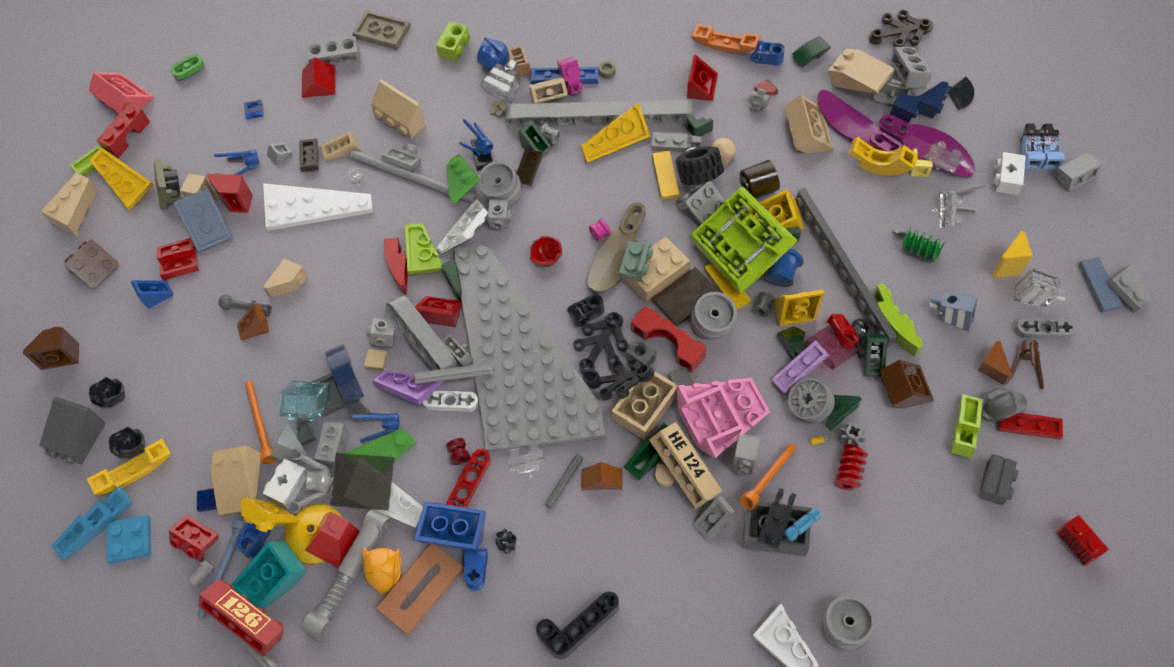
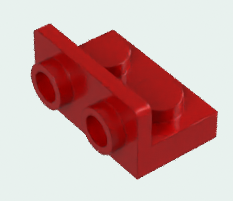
[169,515,219,562]

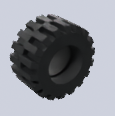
[675,146,724,185]

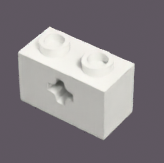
[993,152,1026,195]
[263,459,307,510]

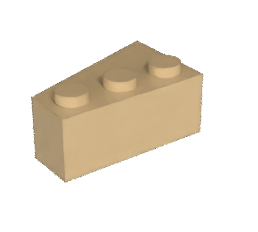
[41,173,98,237]

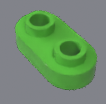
[171,54,204,80]

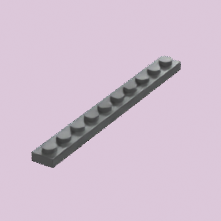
[796,188,897,347]

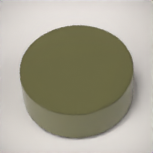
[599,62,616,79]

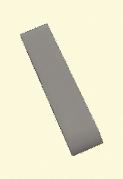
[385,295,457,370]

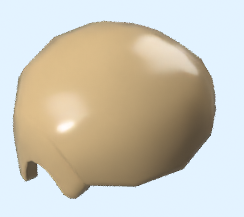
[710,137,736,165]

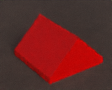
[687,54,718,101]
[301,57,336,98]
[415,296,462,327]

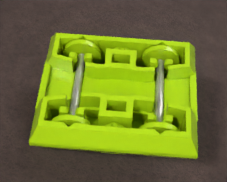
[689,186,798,294]

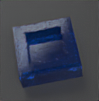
[244,100,263,119]
[197,488,217,512]

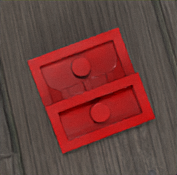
[157,238,199,280]

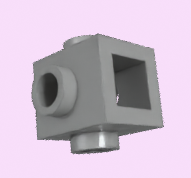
[485,199,512,229]
[367,318,396,347]

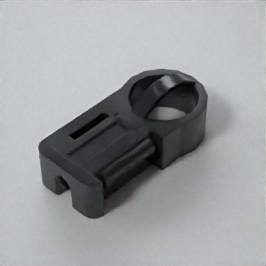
[851,319,877,359]

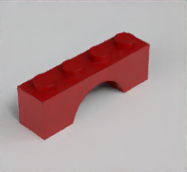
[631,306,707,373]

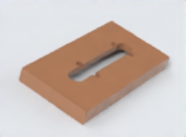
[376,544,464,636]

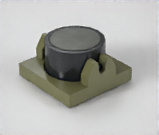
[154,159,180,209]

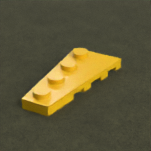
[580,103,650,163]

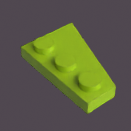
[405,223,443,275]

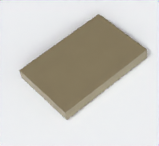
[352,10,411,50]

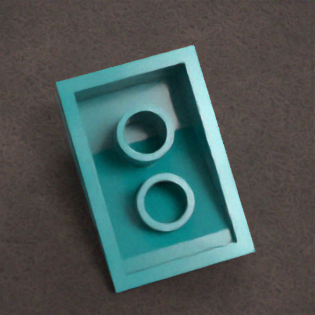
[231,540,307,610]

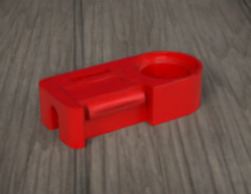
[826,314,859,349]

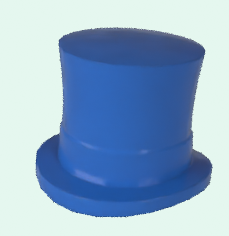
[766,249,804,287]

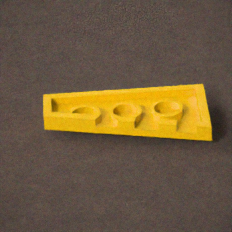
[90,148,154,211]

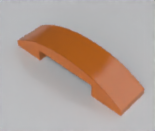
[692,24,761,52]

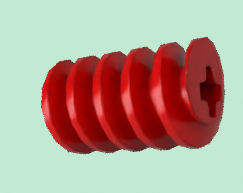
[834,444,868,490]

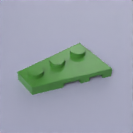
[446,153,480,204]
[344,428,417,474]

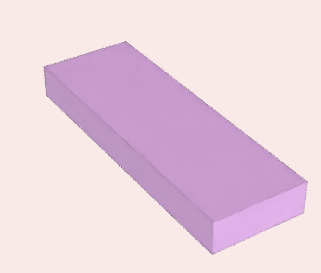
[771,340,830,395]

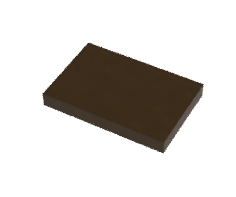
[652,267,720,327]

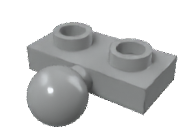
[381,143,421,171]

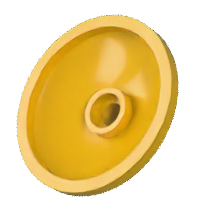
[284,504,343,565]

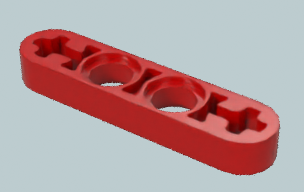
[445,449,491,508]

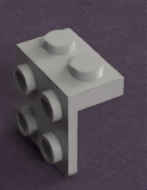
[676,181,725,225]

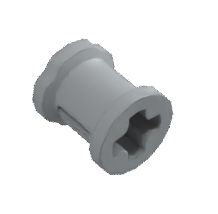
[540,123,562,145]

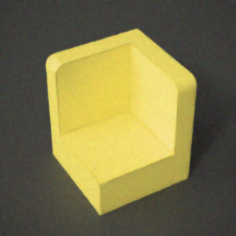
[910,149,933,177]

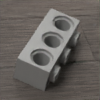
[306,36,361,67]
[891,47,931,88]

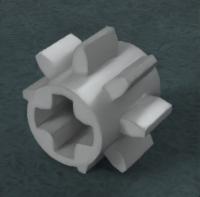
[749,88,770,111]
[840,422,866,446]

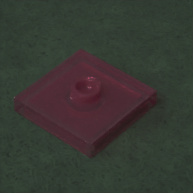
[804,325,858,370]

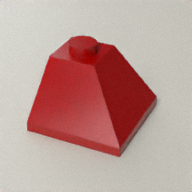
[305,511,360,568]

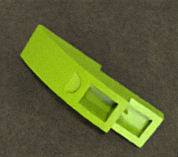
[874,283,923,356]

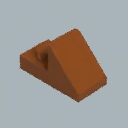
[237,303,269,340]

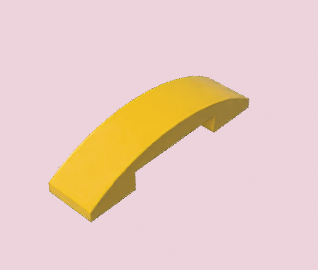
[87,438,172,496]

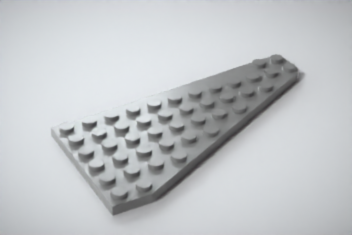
[455,245,605,453]

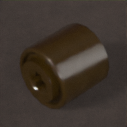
[739,160,780,199]

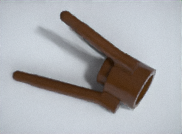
[1011,339,1044,389]

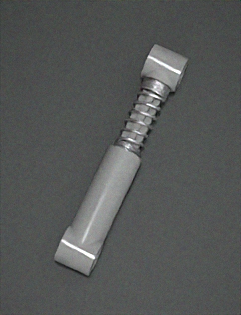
[301,509,391,640]

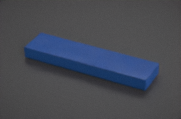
[531,67,599,85]

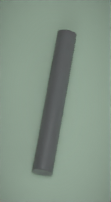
[545,454,584,508]

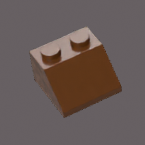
[23,327,79,370]
[880,359,934,408]

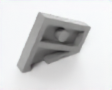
[1107,264,1151,312]

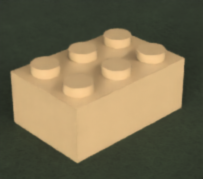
[623,237,690,303]
[612,372,678,441]

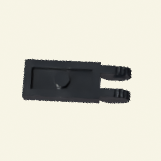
[757,488,797,550]

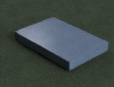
[173,187,232,252]

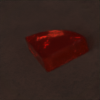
[754,79,778,96]

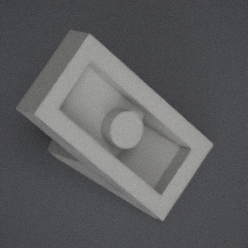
[693,496,735,540]

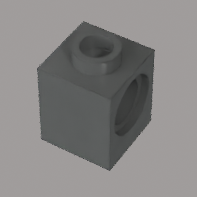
[626,338,657,366]

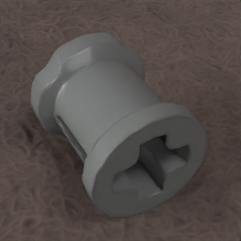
[753,291,775,317]

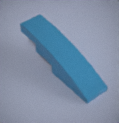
[51,487,133,560]

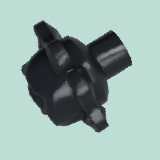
[495,529,517,554]

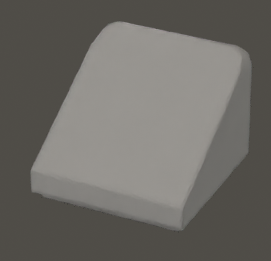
[267,143,293,165]

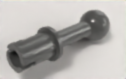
[218,295,272,317]

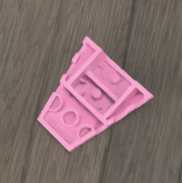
[676,377,770,458]

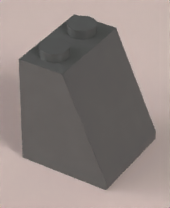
[39,396,106,465]

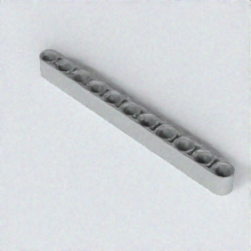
[505,99,694,127]

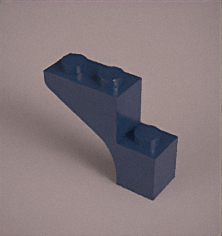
[889,81,949,123]

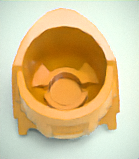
[362,548,402,595]

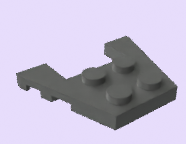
[296,373,371,446]

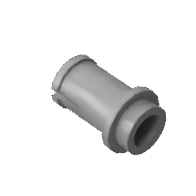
[187,559,215,587]

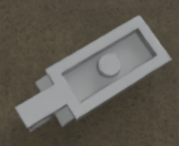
[651,132,701,152]

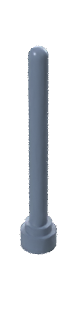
[198,519,246,618]

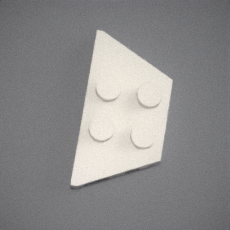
[436,198,488,254]

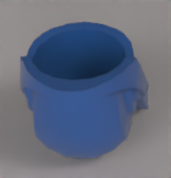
[477,37,509,76]

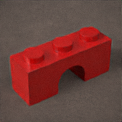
[97,103,150,159]

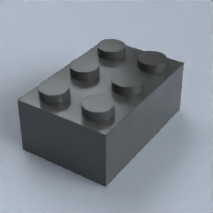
[742,501,811,556]

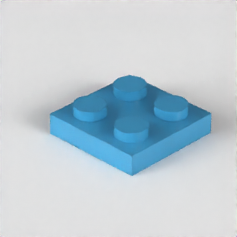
[107,515,151,564]

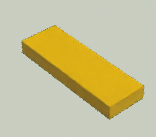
[652,151,679,200]
[704,263,751,311]

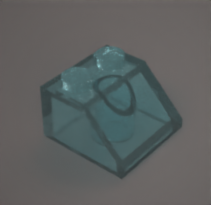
[279,381,331,421]

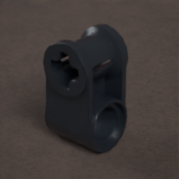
[567,294,605,327]

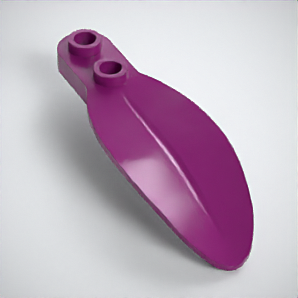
[817,90,902,151]
[879,114,975,177]

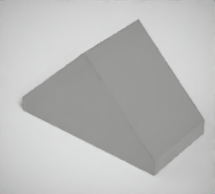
[271,423,306,465]

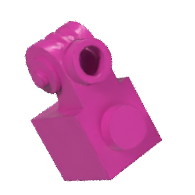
[557,56,582,96]

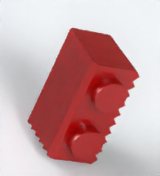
[1057,514,1110,566]

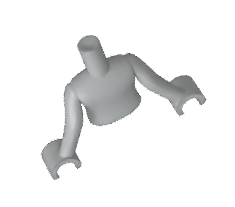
[290,448,345,514]

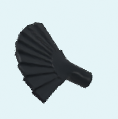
[947,76,975,110]

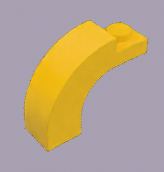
[849,137,918,176]

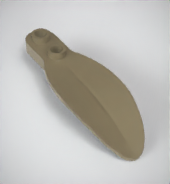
[588,202,646,292]

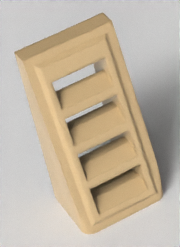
[320,131,360,161]

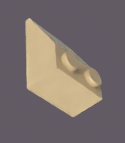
[828,48,895,94]
[210,445,261,516]

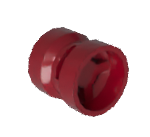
[446,438,471,465]

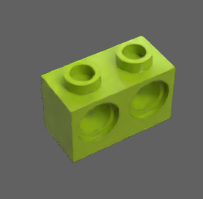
[436,21,470,61]

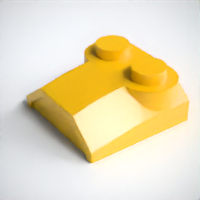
[240,497,299,532]

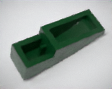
[624,423,668,480]

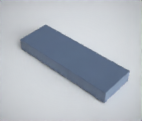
[1079,257,1123,312]

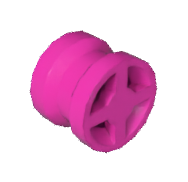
[589,218,611,241]

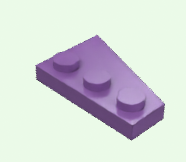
[373,370,444,405]

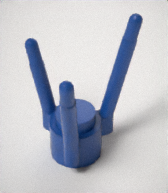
[459,119,493,155]
[214,150,260,175]
[351,412,400,442]

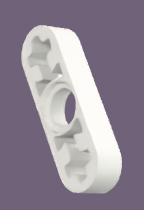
[422,391,479,412]

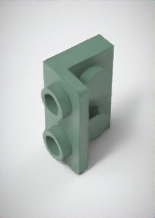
[619,240,653,281]

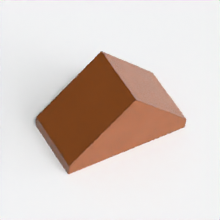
[978,341,1013,385]
[582,462,622,490]

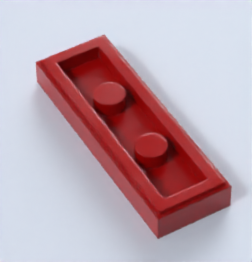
[998,413,1063,440]

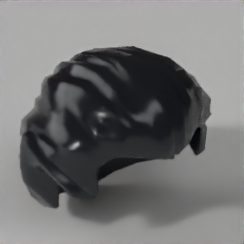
[89,377,125,408]
[108,426,145,458]

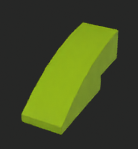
[951,394,983,458]

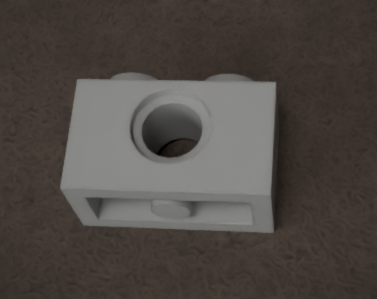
[314,422,349,470]
[732,434,760,476]

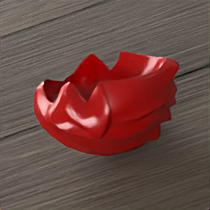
[530,235,562,266]

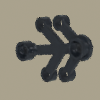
[573,312,628,375]
[584,358,655,401]

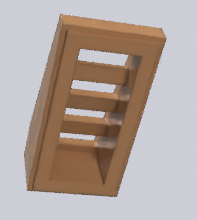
[508,45,531,78]

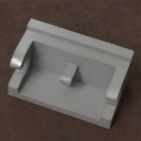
[872,79,913,106]
[1057,153,1102,192]

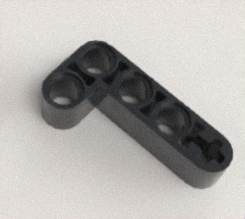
[536,591,619,660]

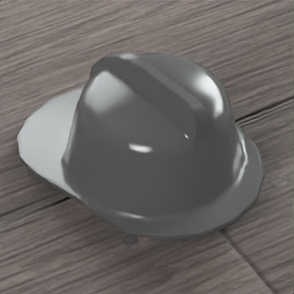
[981,388,1027,421]

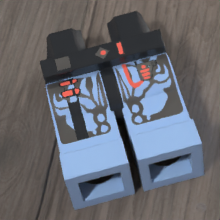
[1020,123,1065,169]

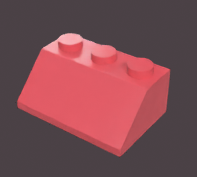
[89,73,153,114]

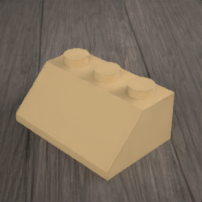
[371,79,425,139]
[785,95,834,154]

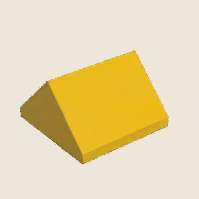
[992,231,1033,278]

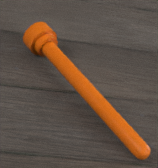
[245,381,277,464]
[740,443,796,510]

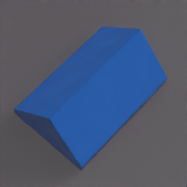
[414,501,486,551]

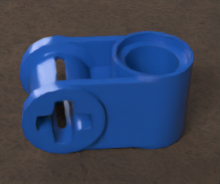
[751,40,785,66]
[237,522,272,558]
[464,549,488,591]

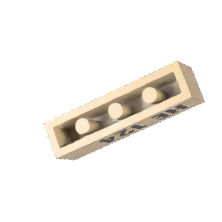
[650,422,722,509]

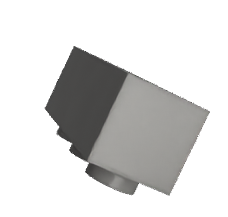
[441,334,473,366]

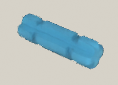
[784,508,822,541]

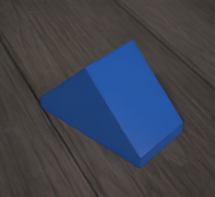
[131,280,173,309]

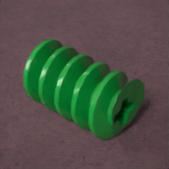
[902,227,945,262]

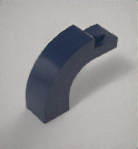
[325,344,365,404]

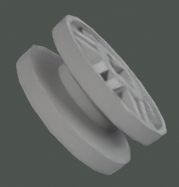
[788,378,835,423]

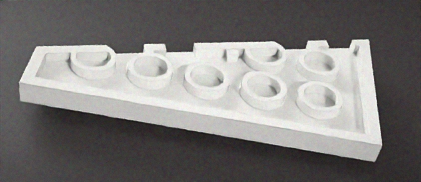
[263,183,374,231]

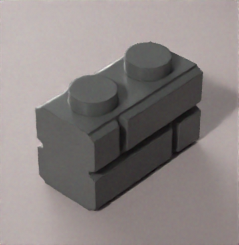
[978,454,1019,505]

